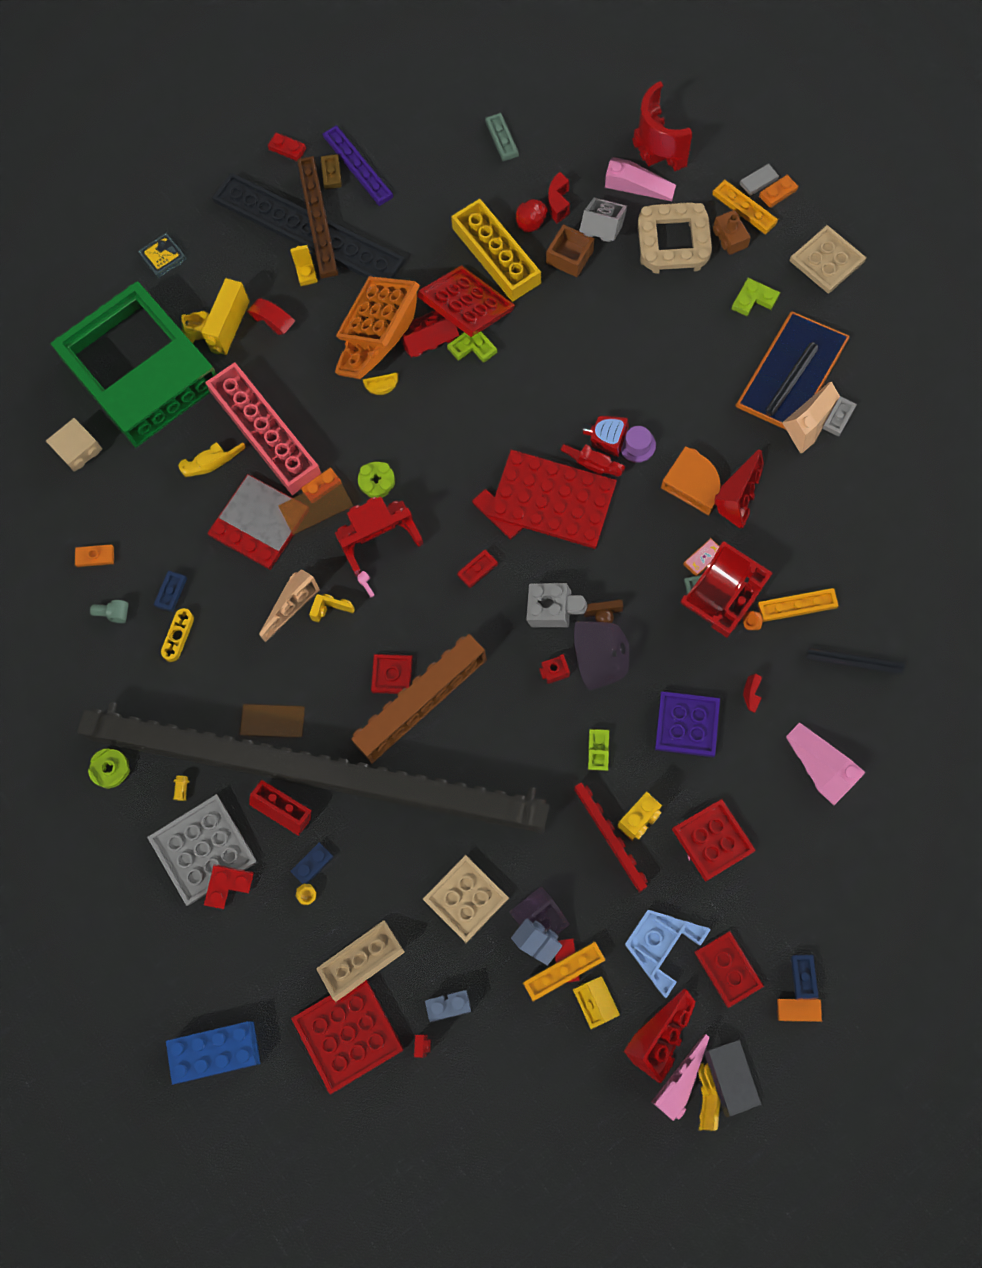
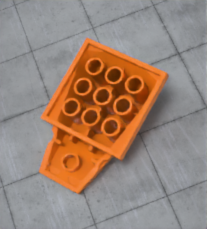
[335,276,420,379]

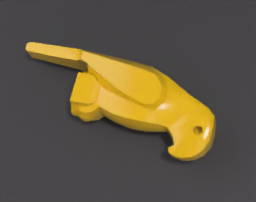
[178,442,246,477]

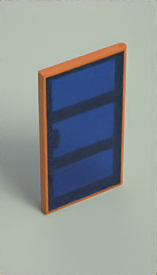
[736,312,850,430]

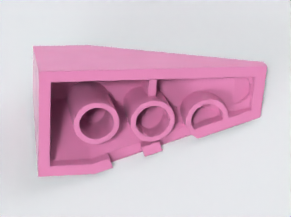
[605,157,676,201]
[786,722,865,805]
[651,1034,709,1121]

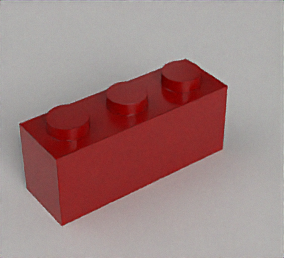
[249,780,312,836]

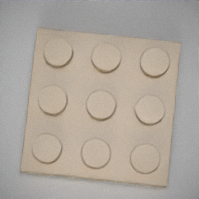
[790,225,866,294]
[423,855,509,943]

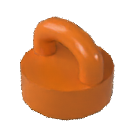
[743,611,763,630]

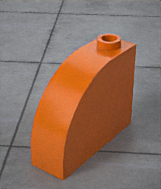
[661,446,720,515]

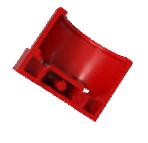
[632,81,692,171]
[681,542,772,638]

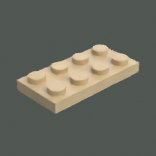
[316,920,405,1002]

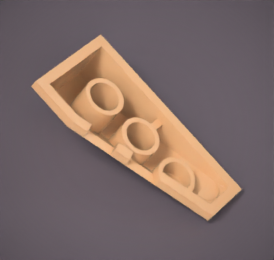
[259,569,320,642]

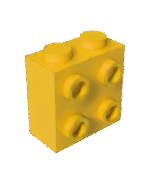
[617,792,662,841]

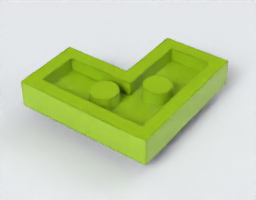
[731,278,780,316]
[447,332,497,363]

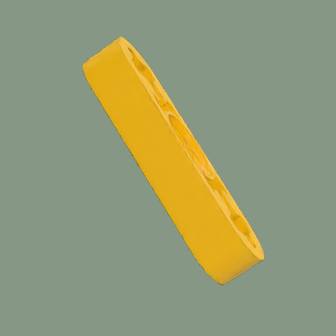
[161,608,194,662]

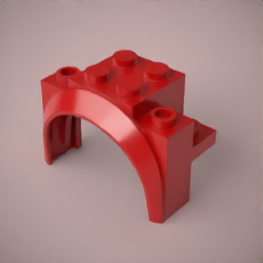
[335,496,423,577]

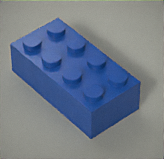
[166,1022,261,1084]

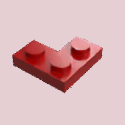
[204,864,254,909]

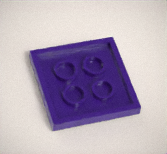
[655,691,720,757]

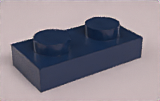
[154,571,187,612]
[290,843,334,884]
[791,955,819,1000]

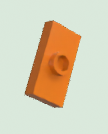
[75,545,114,567]

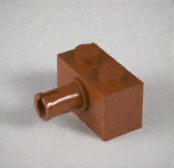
[713,210,751,255]

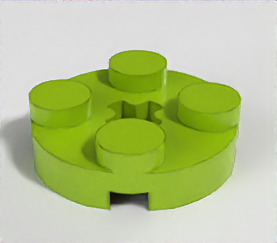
[358,462,395,498]
[88,749,130,789]

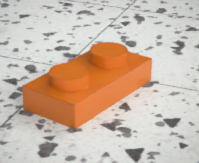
[759,174,798,208]
[301,468,342,504]

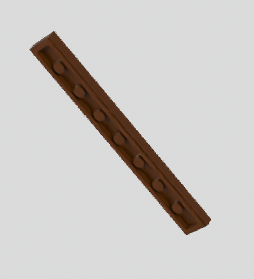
[297,156,338,279]

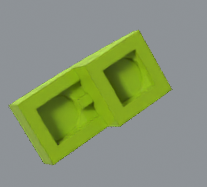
[588,729,609,770]

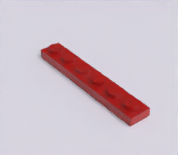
[574,782,648,893]

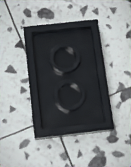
[704,1040,761,1117]

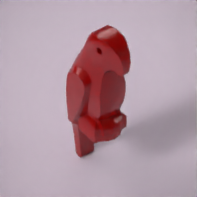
[560,444,625,477]

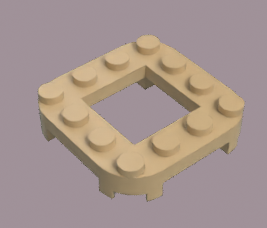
[637,203,712,273]

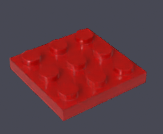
[672,799,756,882]

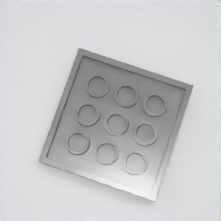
[147,794,257,906]

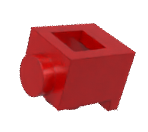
[539,654,570,684]

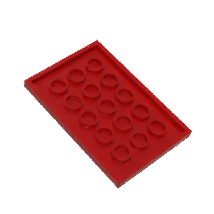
[489,450,617,549]

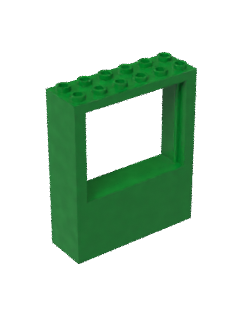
[50,281,217,448]

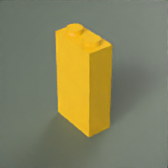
[201,278,249,355]

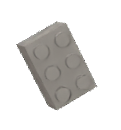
[579,198,627,242]

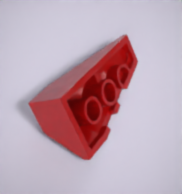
[714,450,764,529]
[624,989,696,1083]

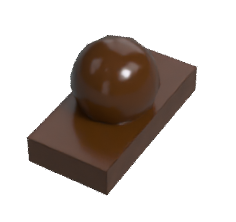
[584,600,623,627]

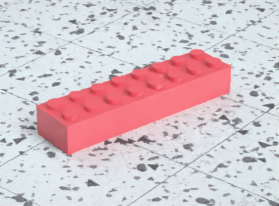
[205,362,321,495]

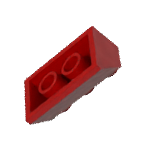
[400,310,459,357]

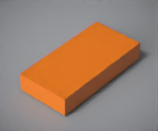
[777,999,822,1022]

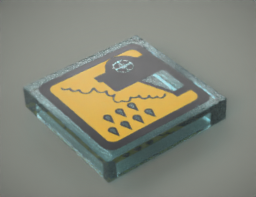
[138,233,186,278]

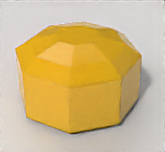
[296,884,317,905]

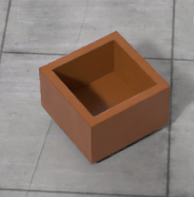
[546,224,594,277]

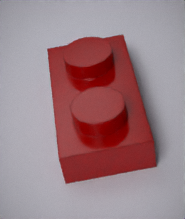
[268,133,306,161]
[457,550,498,588]
[414,1035,431,1058]

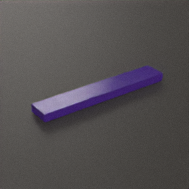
[323,125,393,206]

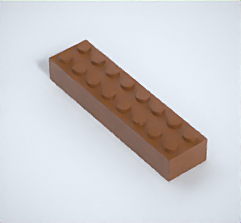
[352,634,487,764]

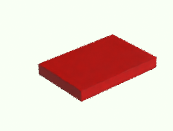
[694,931,764,1008]

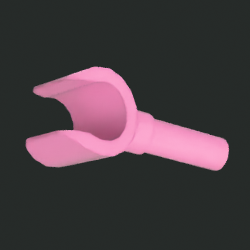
[358,571,375,598]

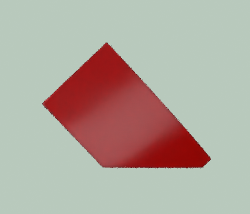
[743,674,762,713]

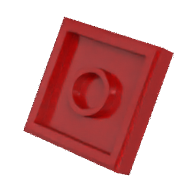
[371,654,413,694]

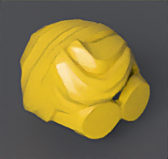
[181,311,209,343]

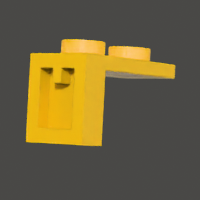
[291,245,318,286]
[309,594,355,622]

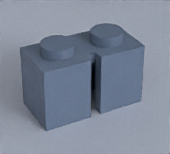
[511,918,562,965]
[425,990,472,1022]

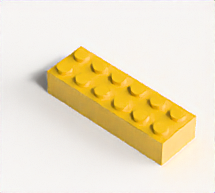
[451,199,541,302]

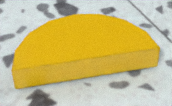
[362,373,398,395]

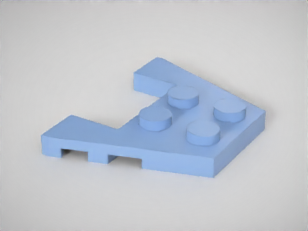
[625,910,711,998]

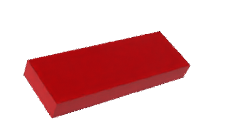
[472,489,524,540]

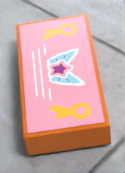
[683,538,719,576]

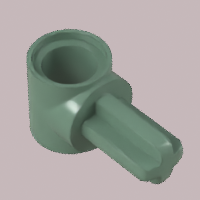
[90,600,129,623]

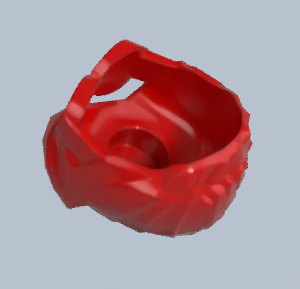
[516,199,548,232]

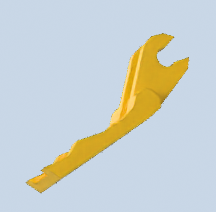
[698,1063,720,1131]

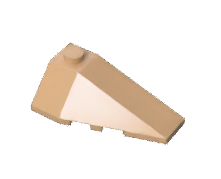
[782,382,840,453]

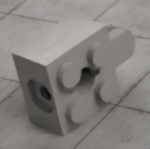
[526,583,587,627]

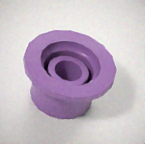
[621,426,656,463]

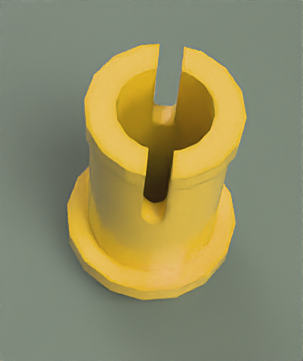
[173,776,190,801]

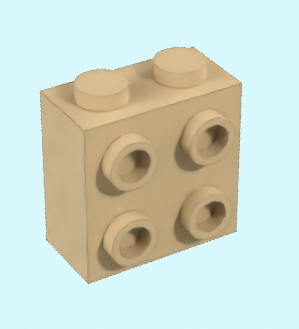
[46,418,102,472]

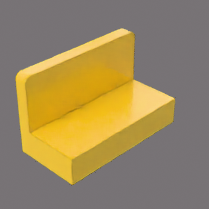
[573,977,619,1029]

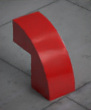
[548,172,570,224]
[247,298,295,335]

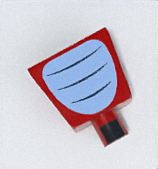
[583,416,629,457]

